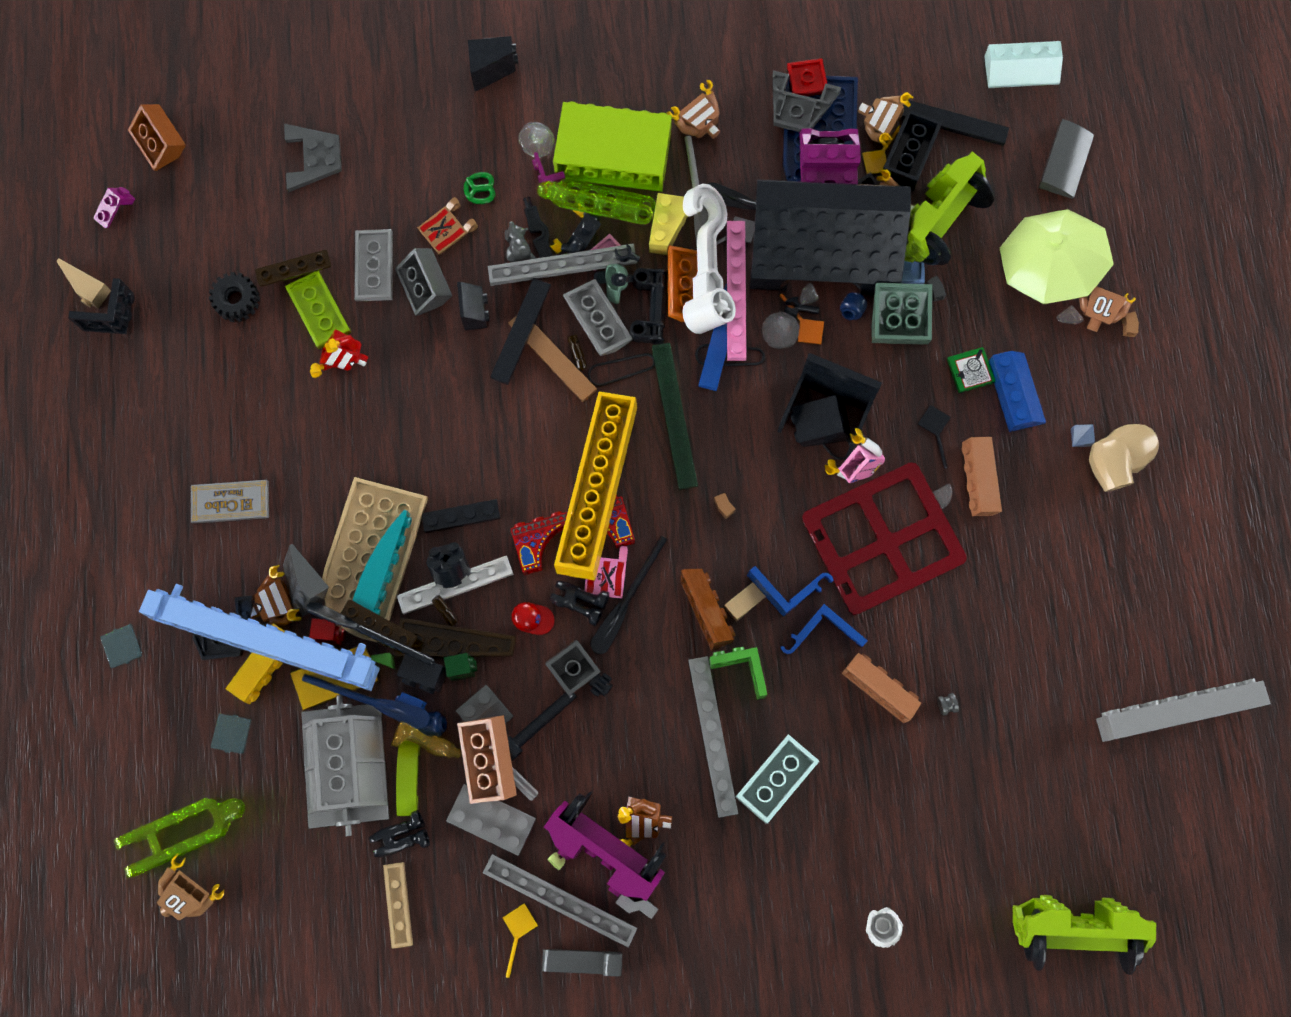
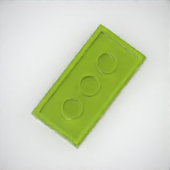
[285,271,352,349]

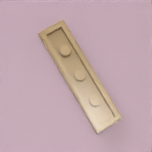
[383,862,413,949]

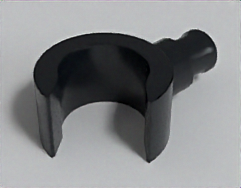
[615,244,640,262]

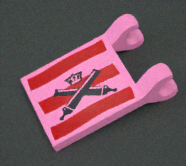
[584,546,628,599]

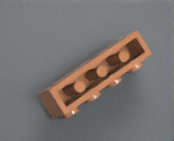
[962,437,1002,516]

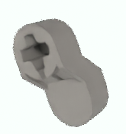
[615,894,659,919]

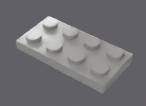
[446,784,536,856]

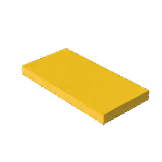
[290,647,378,710]

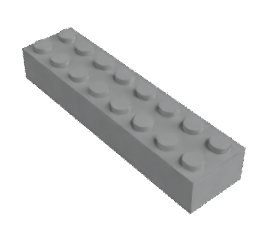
[1096,678,1271,742]

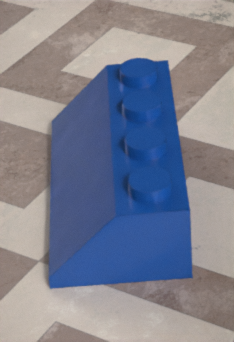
[988,351,1046,432]

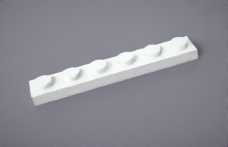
[397,555,514,615]

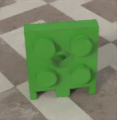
[709,647,767,700]

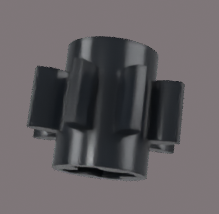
[589,672,613,697]

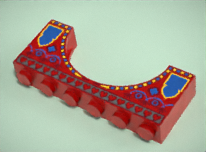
[510,495,635,576]

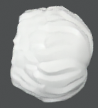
[866,907,903,948]

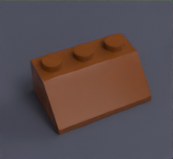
[128,104,186,171]

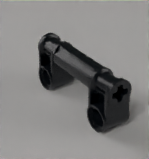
[629,268,668,344]

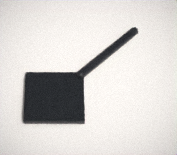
[917,405,951,469]

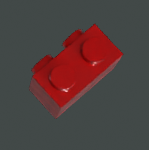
[309,618,346,646]

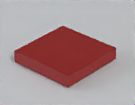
[787,58,827,96]

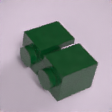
[444,653,478,682]

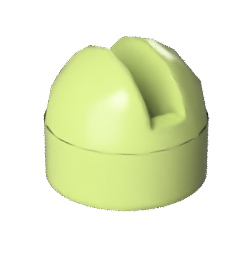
[548,852,566,870]

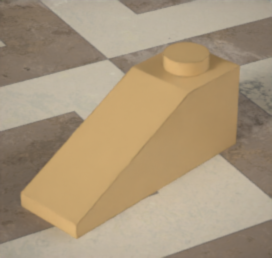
[57,258,111,309]

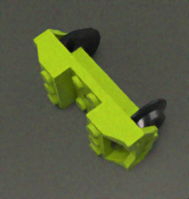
[904,151,995,265]
[1013,895,1156,975]

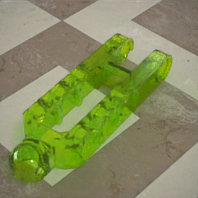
[537,179,656,225]
[113,798,245,879]

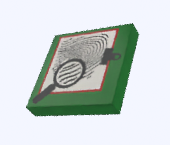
[947,347,995,393]

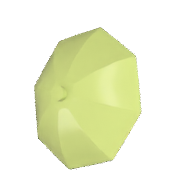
[1000,209,1114,304]

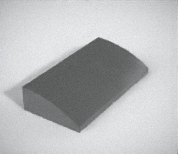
[1038,119,1094,199]

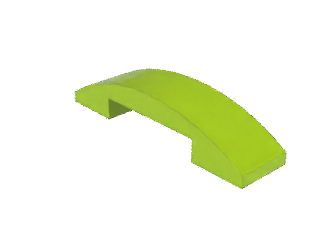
[396,735,420,816]

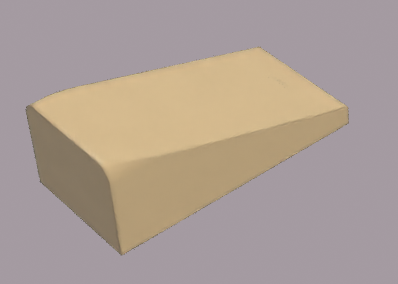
[724,582,766,622]

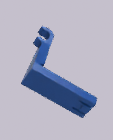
[747,566,833,617]
[780,604,868,654]

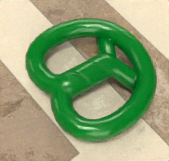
[464,172,495,204]

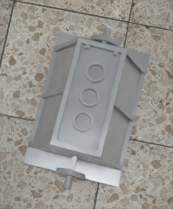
[301,695,389,836]

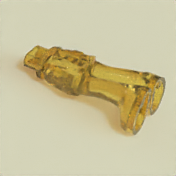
[391,721,462,759]

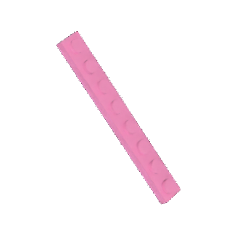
[727,221,746,361]

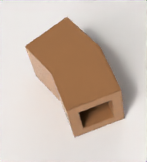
[1121,312,1139,337]
[714,493,736,519]

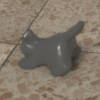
[505,221,537,262]

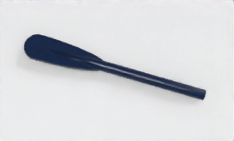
[302,674,430,729]

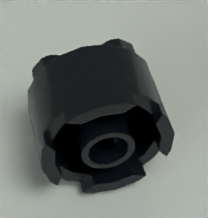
[426,542,471,588]

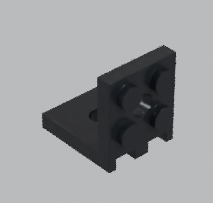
[68,278,135,334]

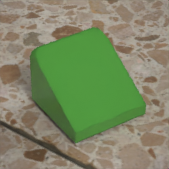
[371,653,395,670]

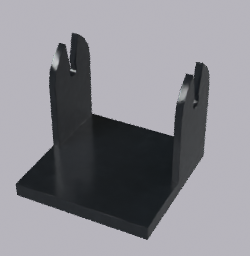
[777,353,882,460]

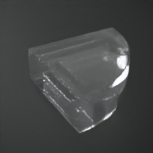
[800,283,819,305]
[1056,305,1084,324]
[933,484,952,509]

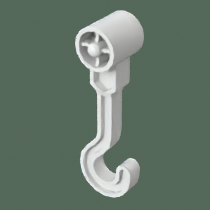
[683,184,736,334]

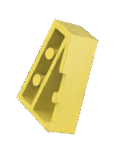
[649,193,688,255]

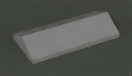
[563,279,633,356]

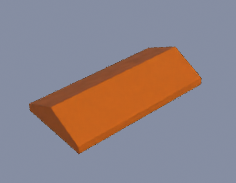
[668,245,698,322]

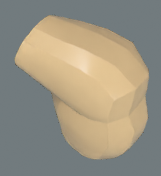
[1089,424,1159,492]

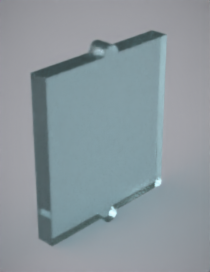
[100,624,143,668]
[210,714,251,754]

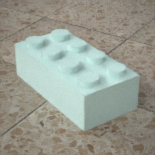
[735,734,819,824]

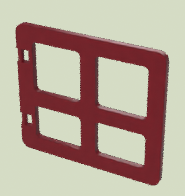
[802,462,967,615]

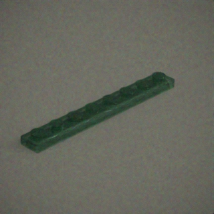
[652,343,698,490]

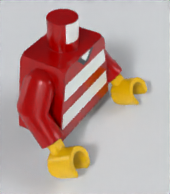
[310,329,368,378]

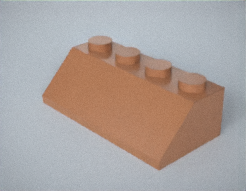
[842,653,921,723]
[457,715,517,804]

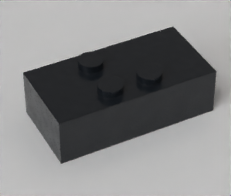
[881,109,942,192]

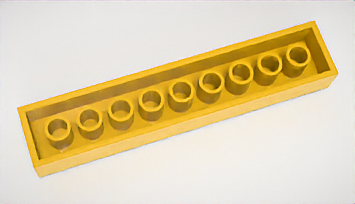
[554,392,637,581]

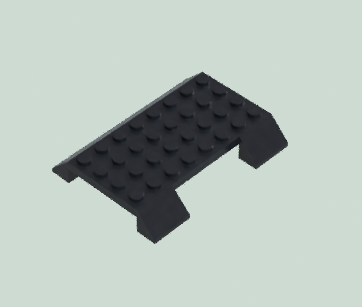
[749,180,911,295]

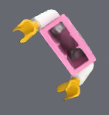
[825,428,885,483]

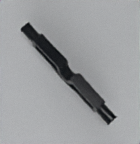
[523,197,553,258]

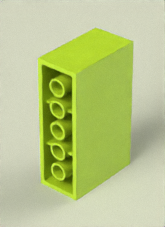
[553,101,672,192]

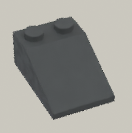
[283,544,329,617]

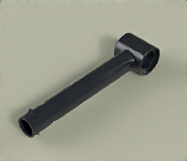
[507,692,577,762]

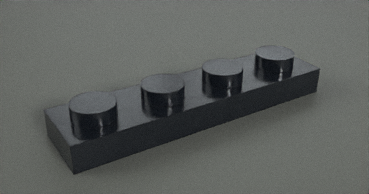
[422,499,501,533]

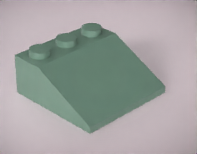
[872,283,932,345]

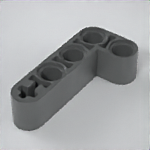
[542,949,623,976]

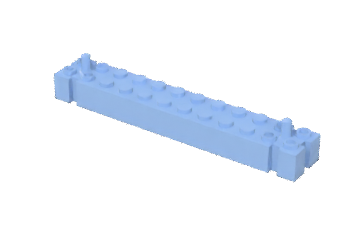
[139,584,380,691]

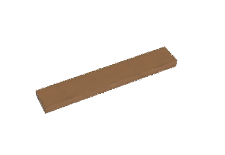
[508,316,597,402]

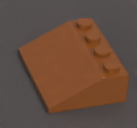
[680,569,735,651]

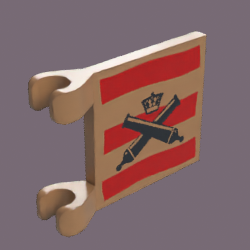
[417,197,478,256]

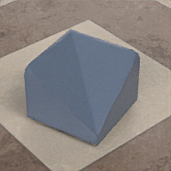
[1070,424,1095,447]

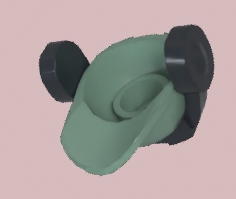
[594,264,633,304]

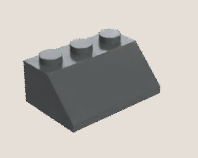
[395,248,453,316]

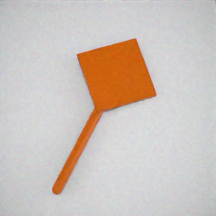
[780,294,824,345]

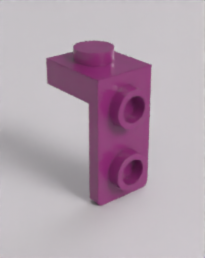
[532,152,566,192]
[94,187,135,228]

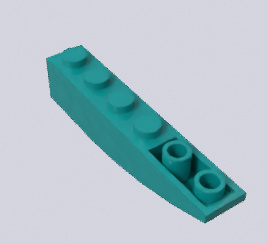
[352,510,412,615]

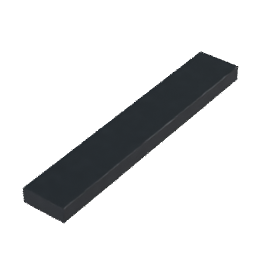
[901,100,1009,146]
[490,278,551,385]

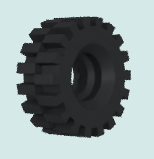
[209,272,260,322]

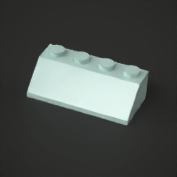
[984,41,1063,88]

